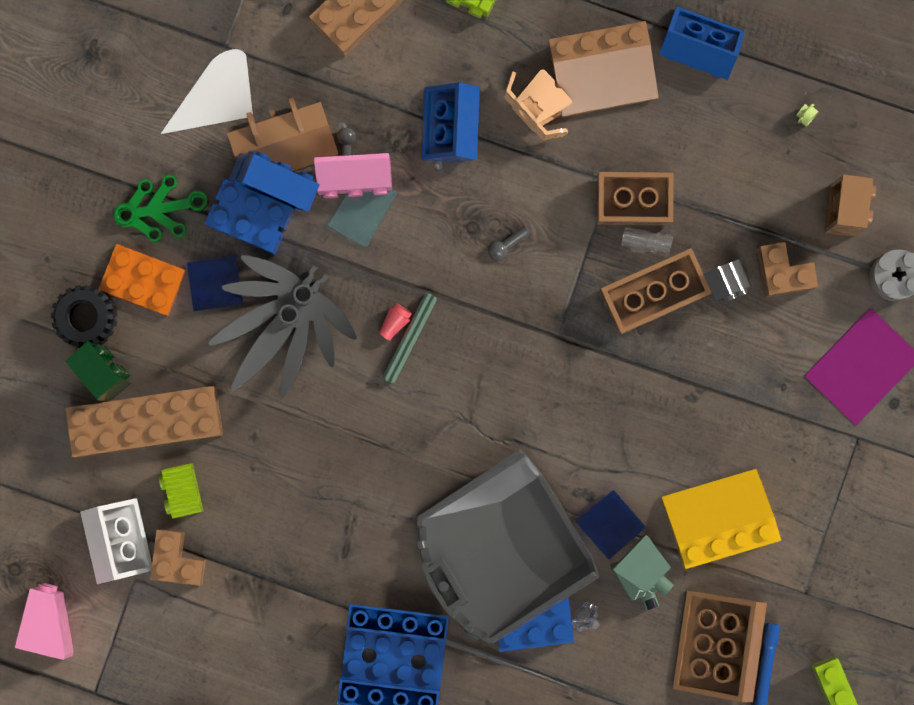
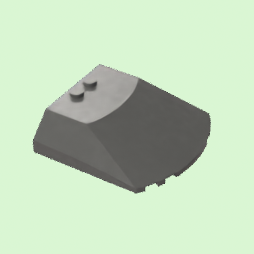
[417,449,600,644]

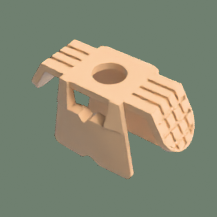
[504,70,572,141]

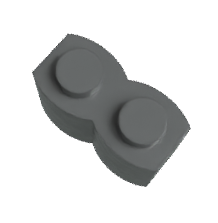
[704,259,752,303]

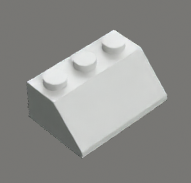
[80,498,152,584]

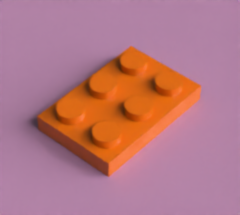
[98,244,186,316]

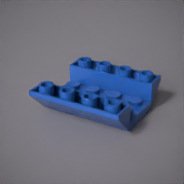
[337,604,449,705]

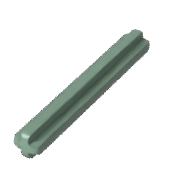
[383,293,437,384]

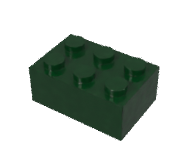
[65,341,132,402]

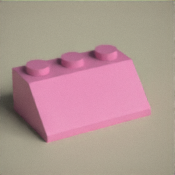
[314,153,392,199]

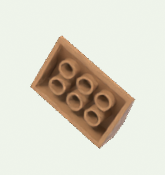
[548,21,659,117]
[673,590,767,702]

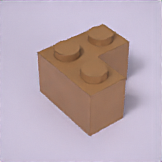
[757,242,818,297]
[150,529,206,586]

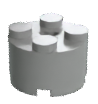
[869,249,914,301]

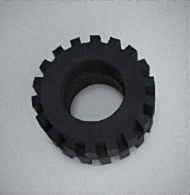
[51,285,117,348]

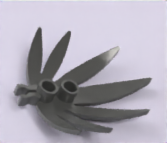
[208,255,357,398]

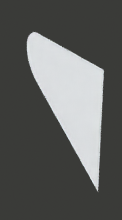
[161,49,253,134]

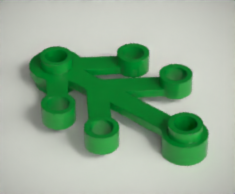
[113,175,208,243]

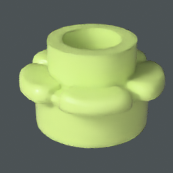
[796,104,819,127]

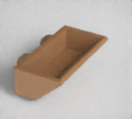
[227,97,339,171]

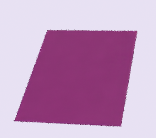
[805,308,914,426]

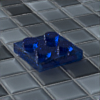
[187,256,243,312]
[576,490,646,560]

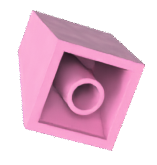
[15,583,74,660]

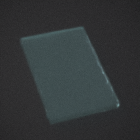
[328,189,398,248]

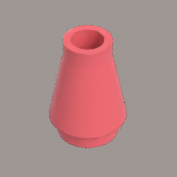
[378,303,412,341]

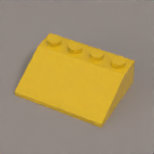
[662,469,782,569]

